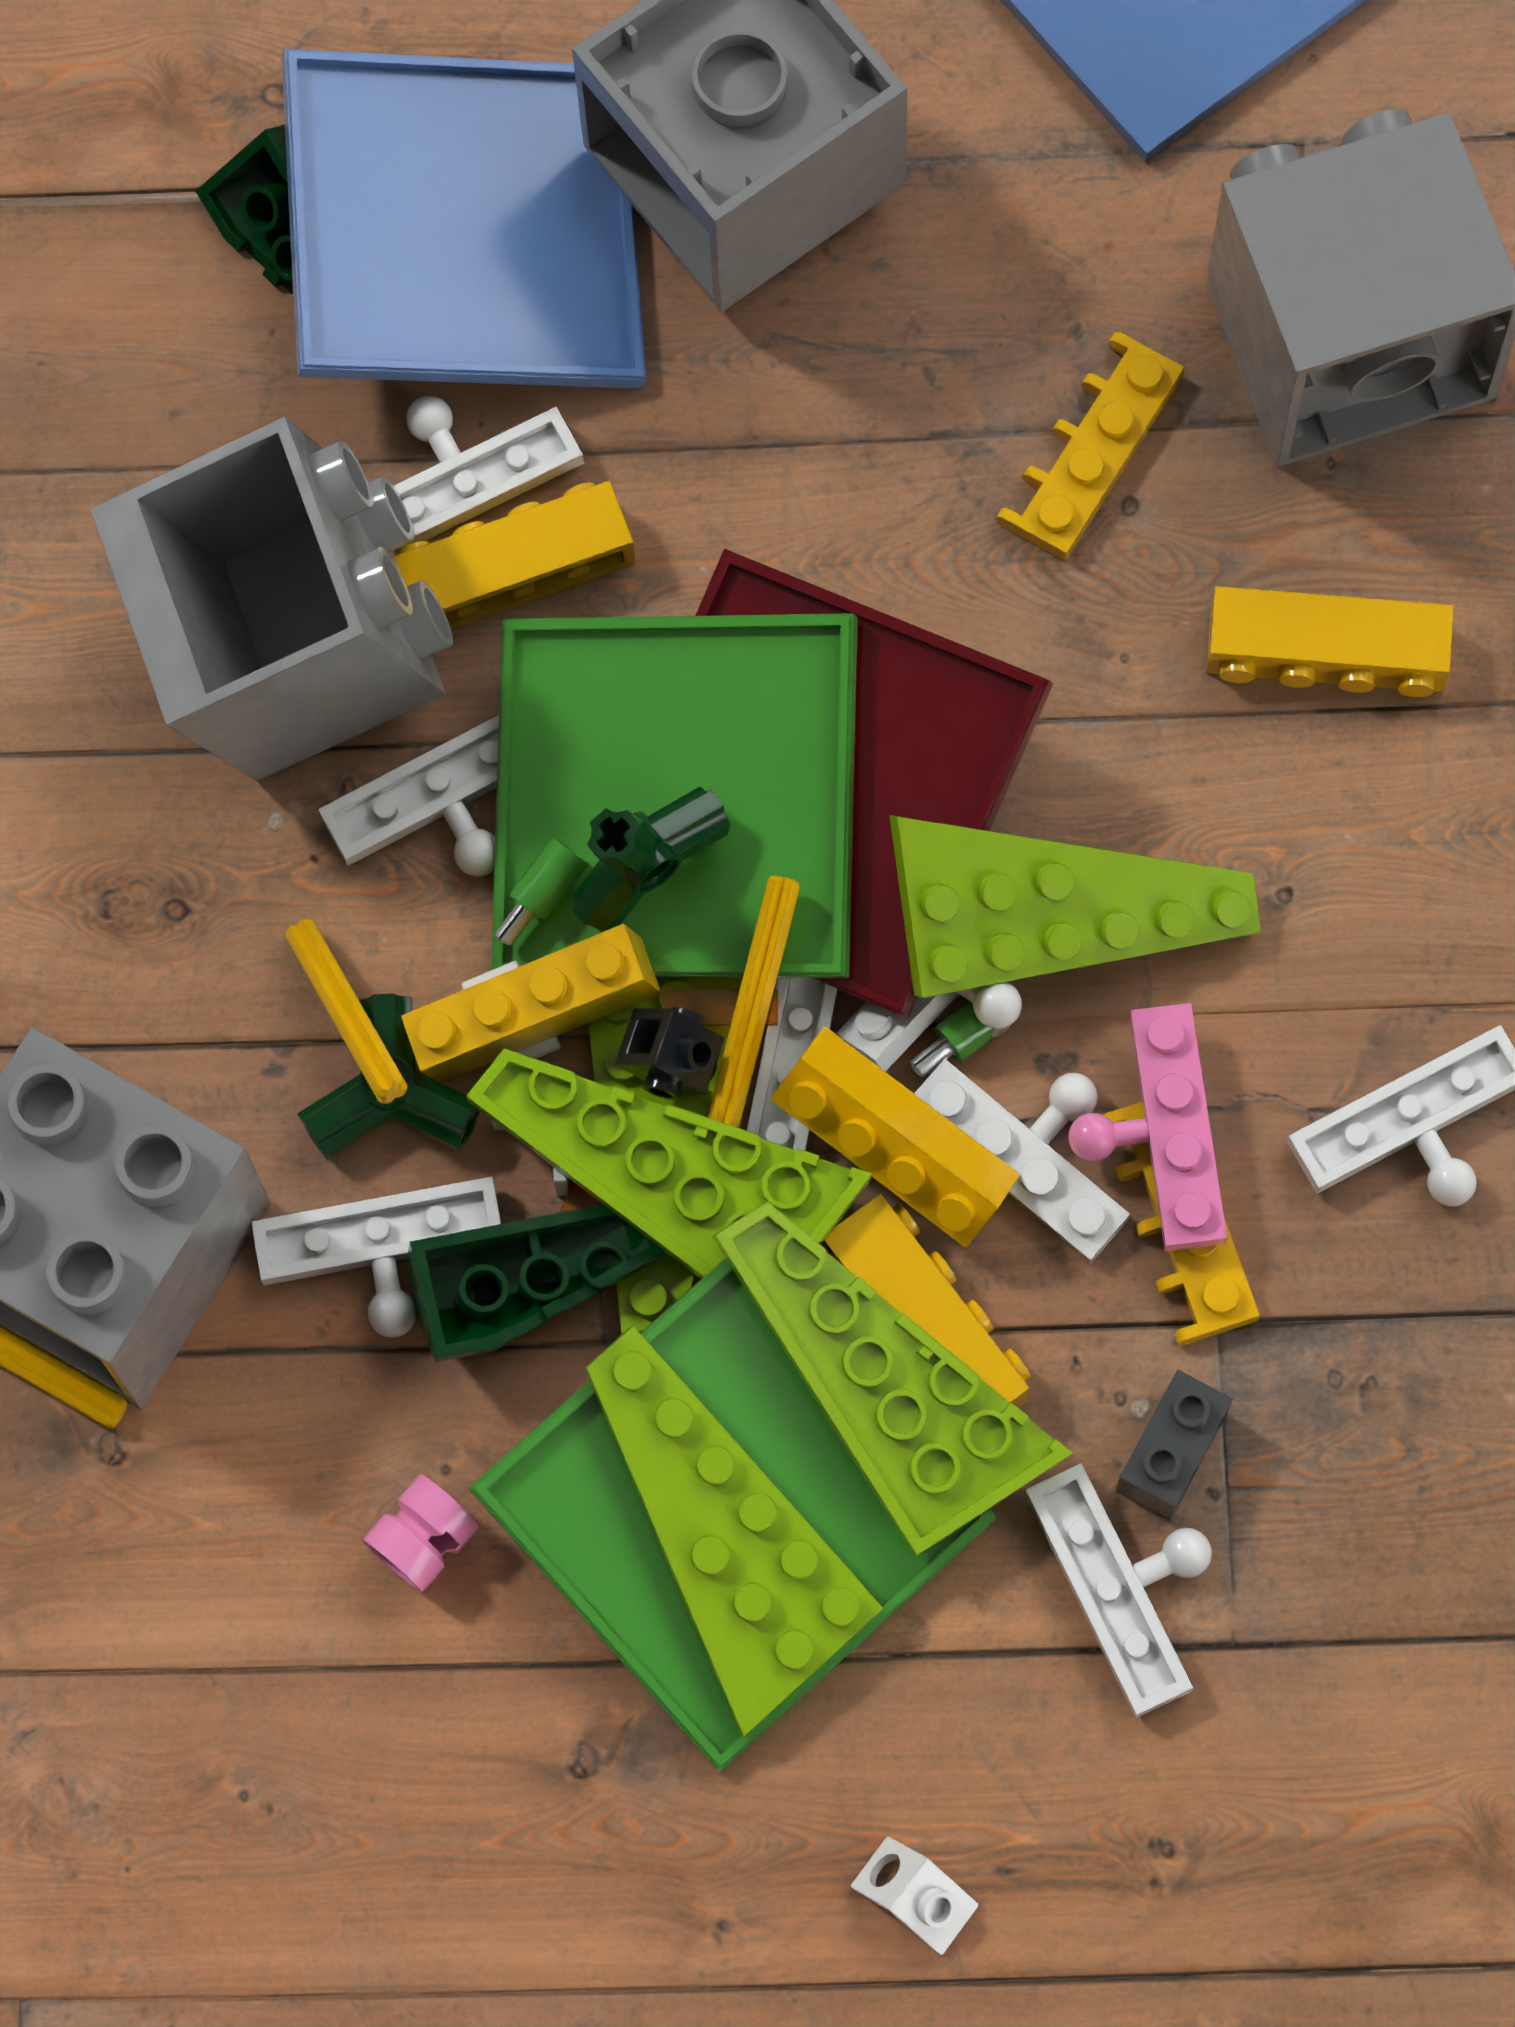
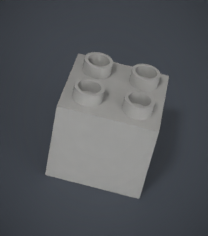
[572,0,907,313]
[1206,109,1515,467]
[91,417,453,782]
[0,1027,271,1410]

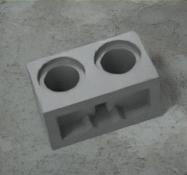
[1116,1369,1233,1521]

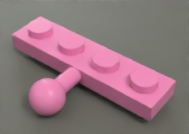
[1068,1003,1227,1252]

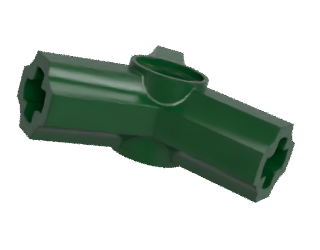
[572,787,731,932]
[297,993,481,1161]

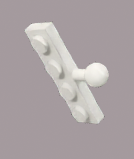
[393,395,584,555]
[318,715,499,877]
[747,978,838,1151]
[836,982,1022,1072]
[1287,1025,1515,1207]
[914,1059,1131,1264]
[251,1177,501,1338]
[1025,1463,1212,1718]

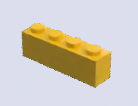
[395,481,636,629]
[1206,586,1454,697]
[401,924,661,1083]
[770,1026,1020,1248]
[822,1194,1031,1408]

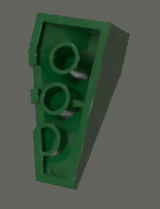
[195,124,293,294]
[406,1205,664,1362]

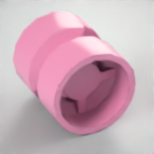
[361,1474,480,1593]

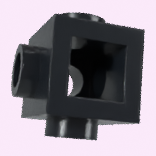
[615,1007,725,1100]

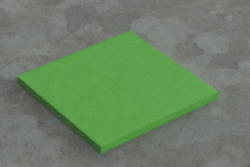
[491,613,858,978]
[468,1257,997,1772]

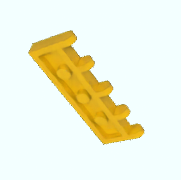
[995,332,1184,562]
[1103,1102,1260,1346]

